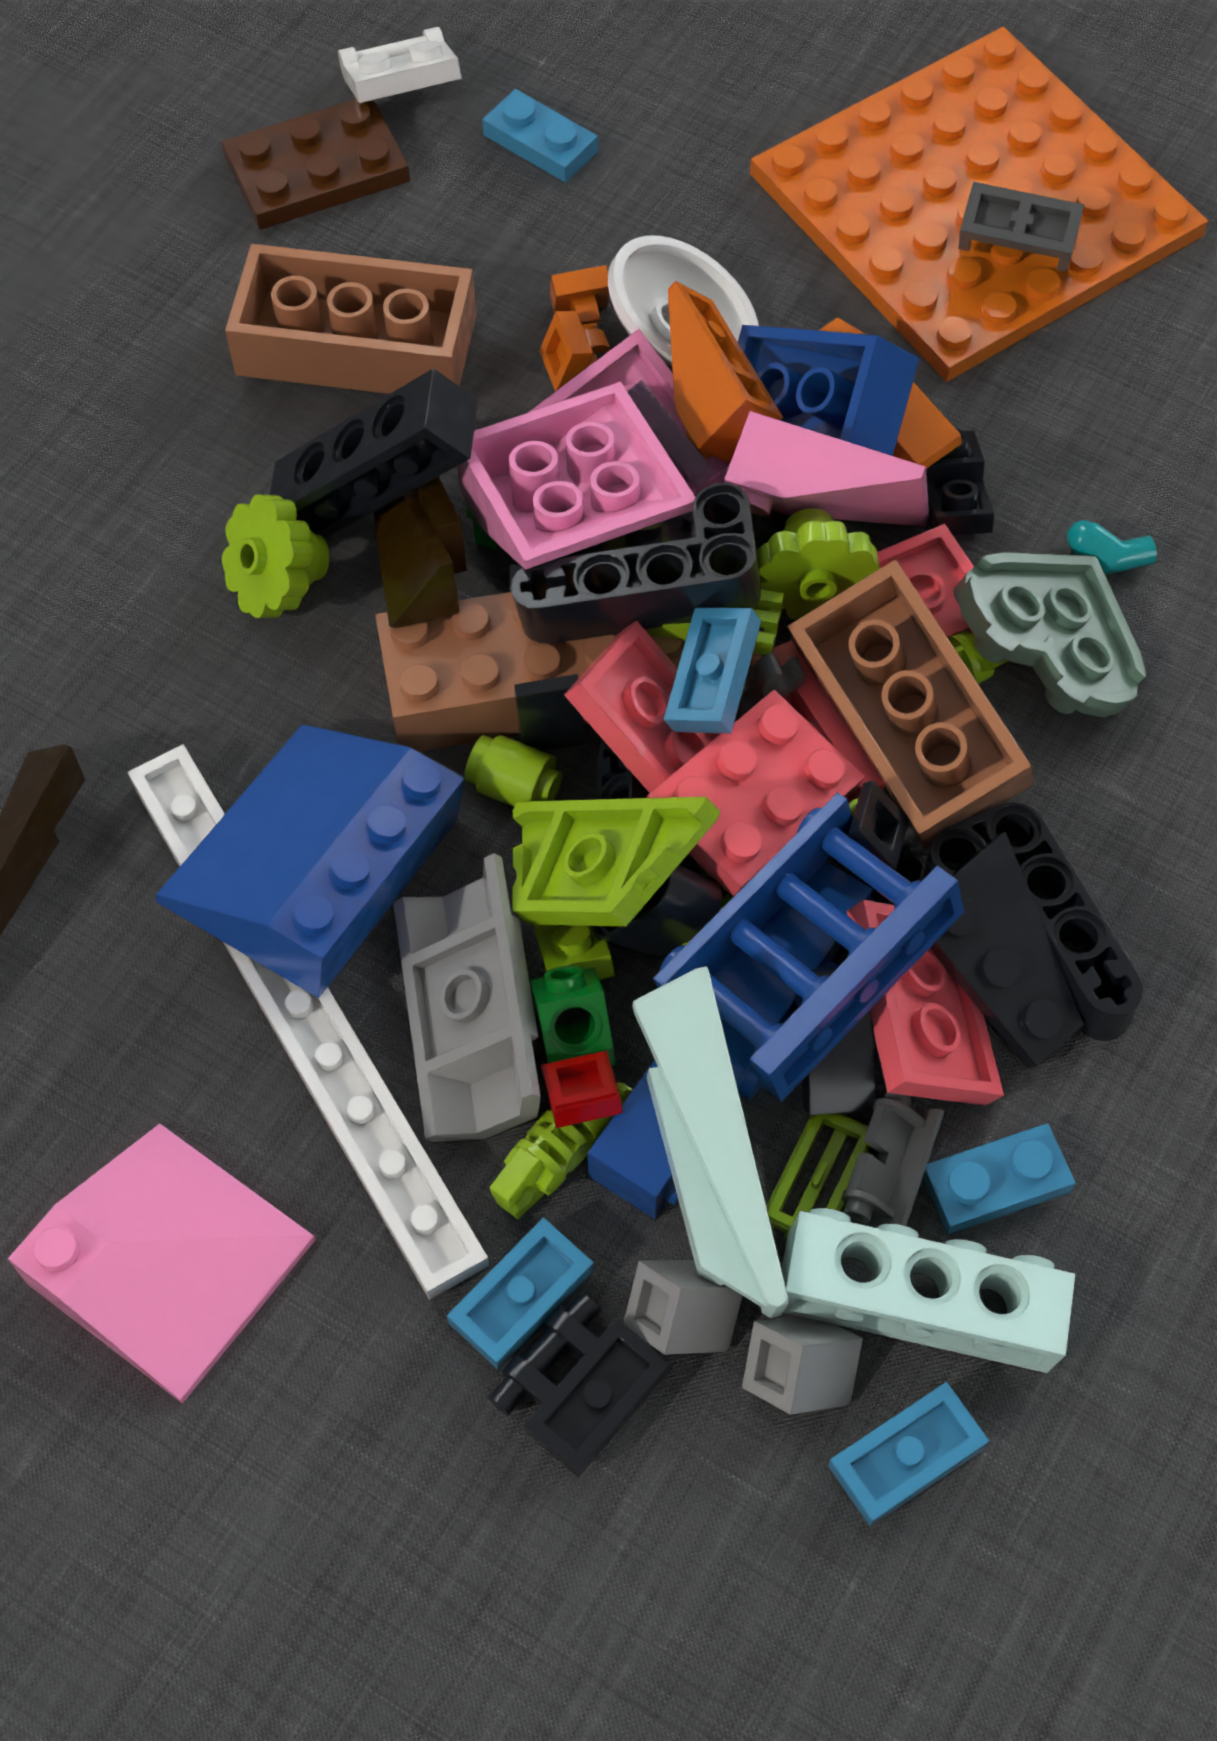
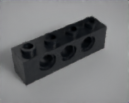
[270,368,478,539]

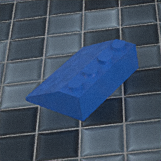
[156,724,465,998]

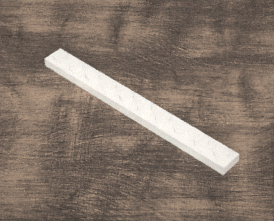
[127,744,489,1300]

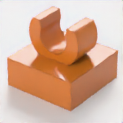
[549,265,610,330]
[539,311,610,392]

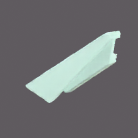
[632,966,788,1318]

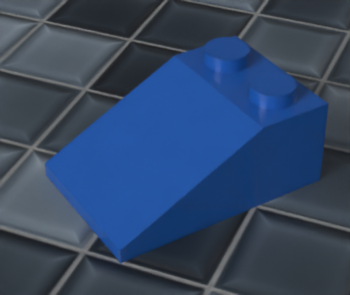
[738,325,919,456]

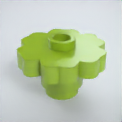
[222,494,329,618]
[757,508,880,620]

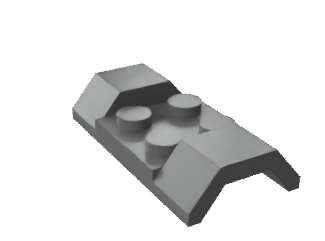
[393,853,541,1142]

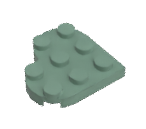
[954,552,1146,717]

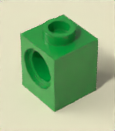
[529,965,616,1065]

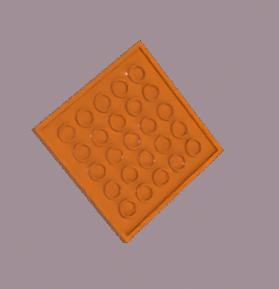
[750,26,1208,382]

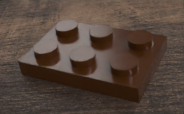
[221,99,410,230]

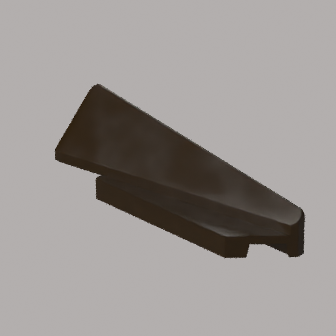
[373,476,467,628]
[0,744,86,936]

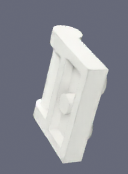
[338,27,462,103]

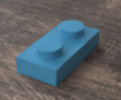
[482,89,598,183]
[663,608,761,734]
[922,1123,1076,1235]
[447,1217,594,1370]
[828,1381,990,1527]

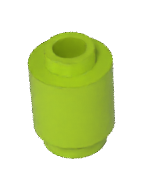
[465,735,562,807]

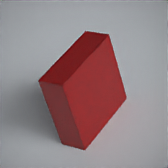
[541,1050,623,1128]

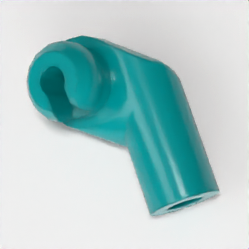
[1067,520,1157,574]

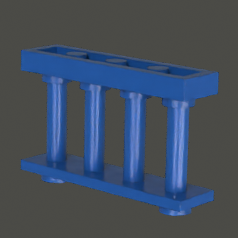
[653,792,964,1102]

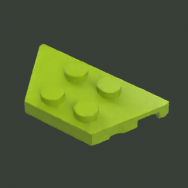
[512,797,720,926]

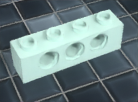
[781,1208,1075,1373]

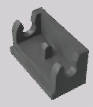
[958,182,1084,272]

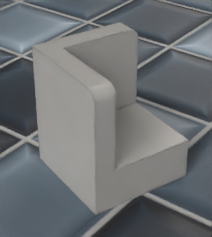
[623,1260,743,1355]
[742,1316,863,1415]

